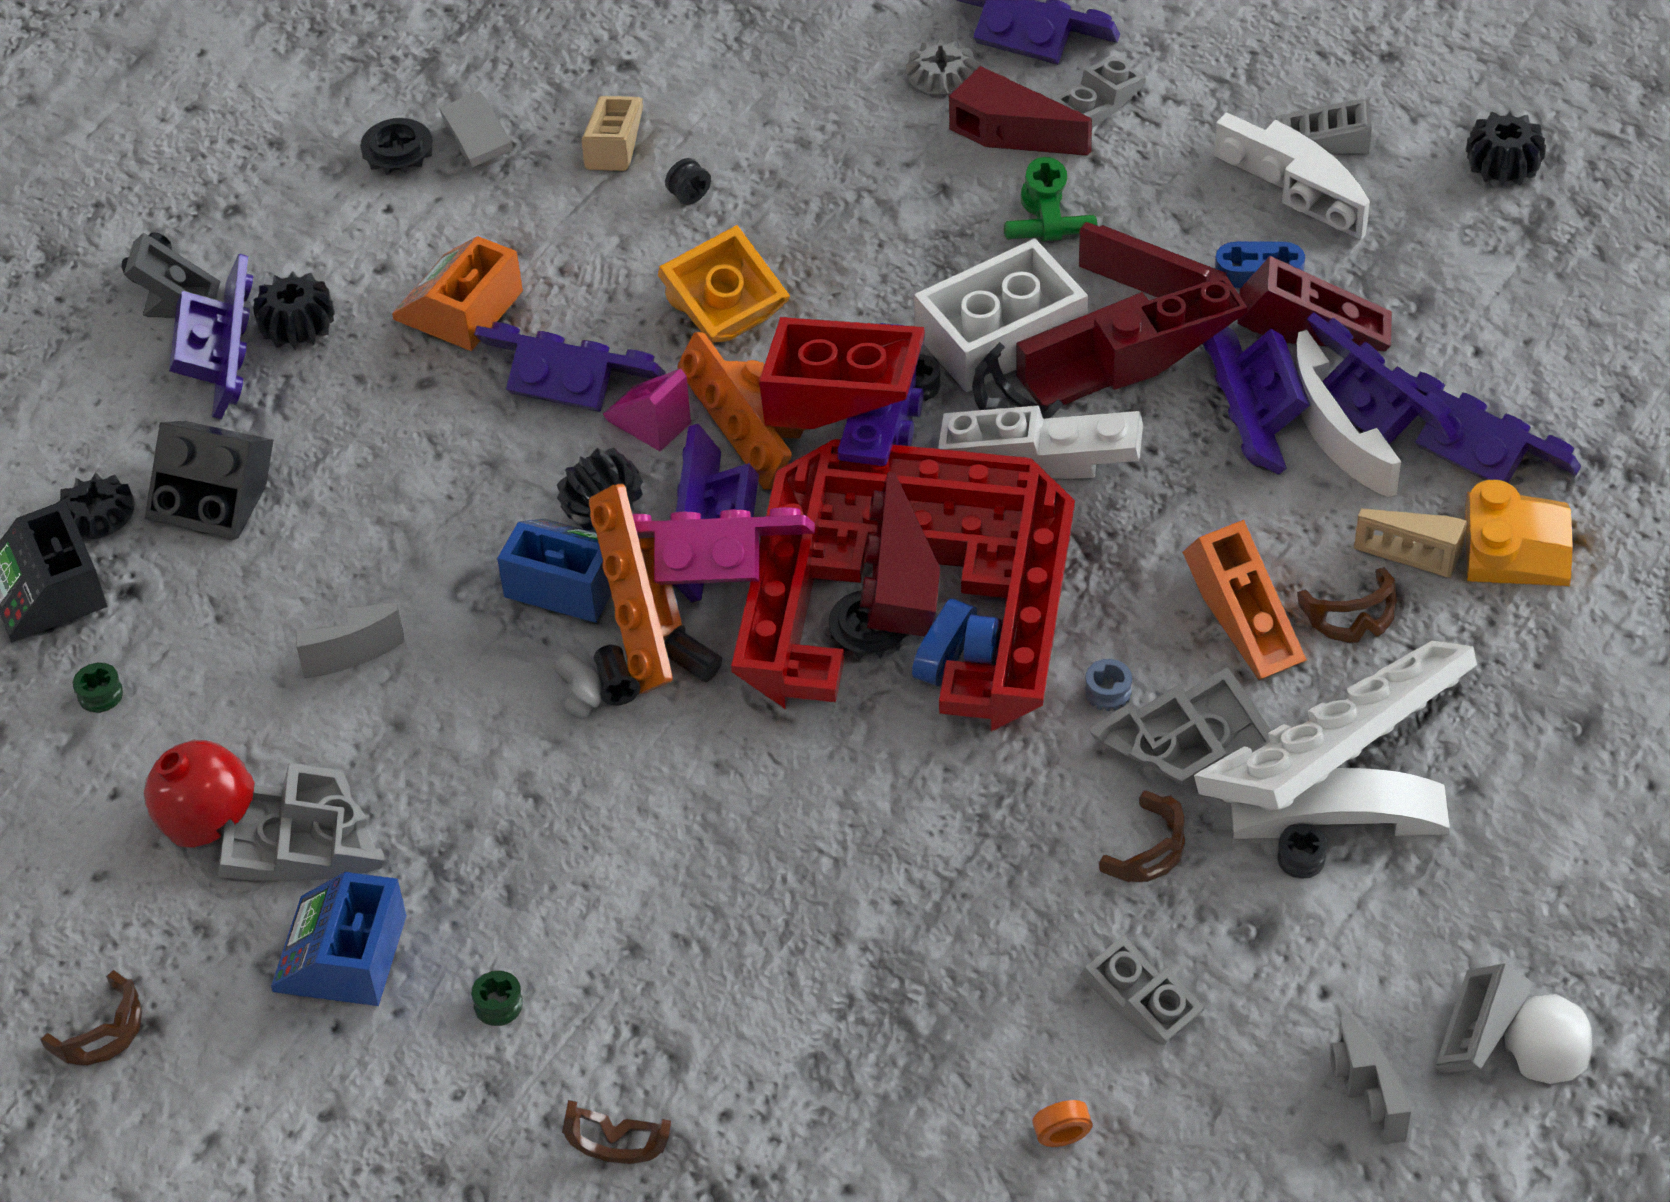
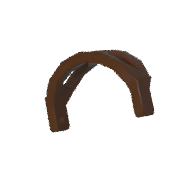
[1297,567,1397,643]
[1099,790,1185,882]
[40,970,142,1065]
[562,1100,671,1164]

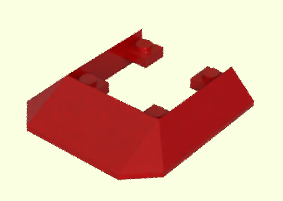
[731,439,1075,732]

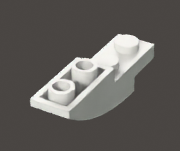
[1214,112,1370,240]
[938,406,1143,479]

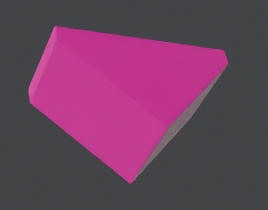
[603,369,691,452]

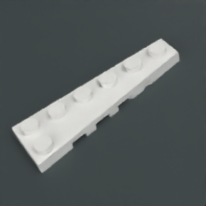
[1194,641,1477,811]

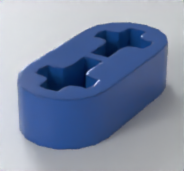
[1215,241,1305,288]
[912,598,977,687]
[964,614,1002,665]

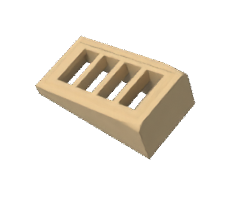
[581,96,643,171]
[1354,508,1467,578]

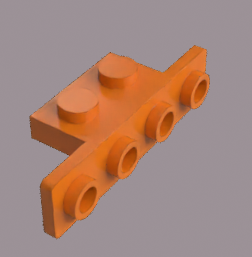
[677,332,805,490]
[589,484,682,694]

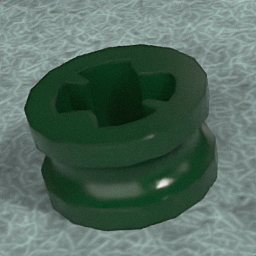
[72,662,123,713]
[471,971,523,1026]

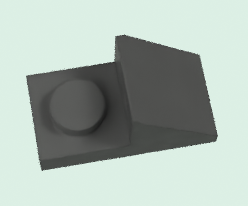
[124,233,221,318]

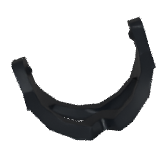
[972,342,1064,419]

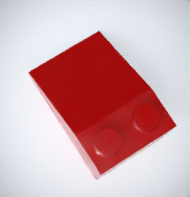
[759,317,925,429]

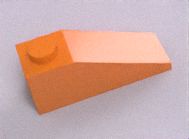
[1182,520,1307,680]

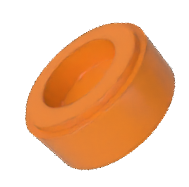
[1032,1100,1093,1147]

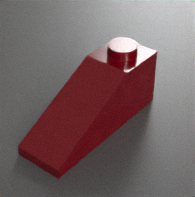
[1237,256,1392,352]

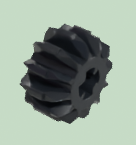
[1466,110,1546,187]
[253,271,335,350]
[557,448,643,531]

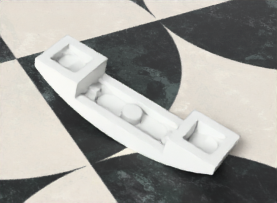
[1295,330,1401,497]
[1230,768,1450,839]

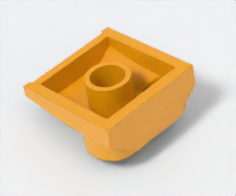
[658,225,790,343]
[1465,480,1573,586]

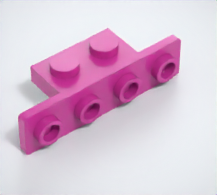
[632,507,815,585]

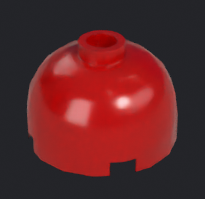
[144,739,255,848]

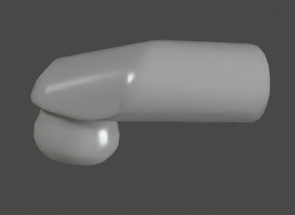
[555,651,603,719]

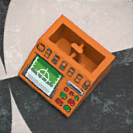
[392,236,523,351]

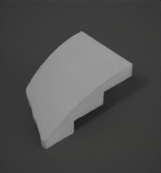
[1088,666,1272,786]
[217,763,384,882]

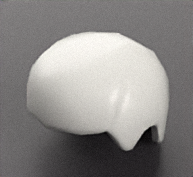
[1504,994,1592,1084]

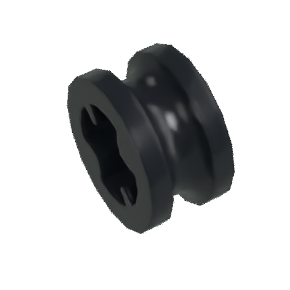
[665,158,711,205]
[916,354,941,401]
[1277,823,1328,879]

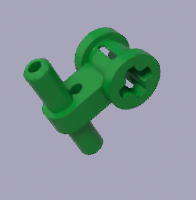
[1004,157,1098,242]

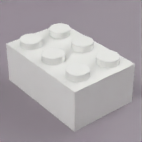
[914,238,1088,393]

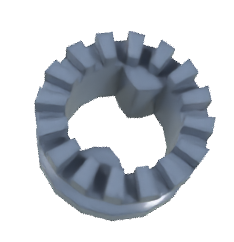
[1085,659,1132,711]

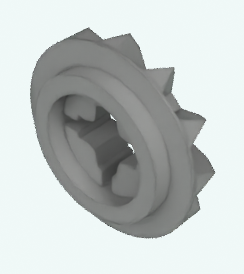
[906,39,977,95]

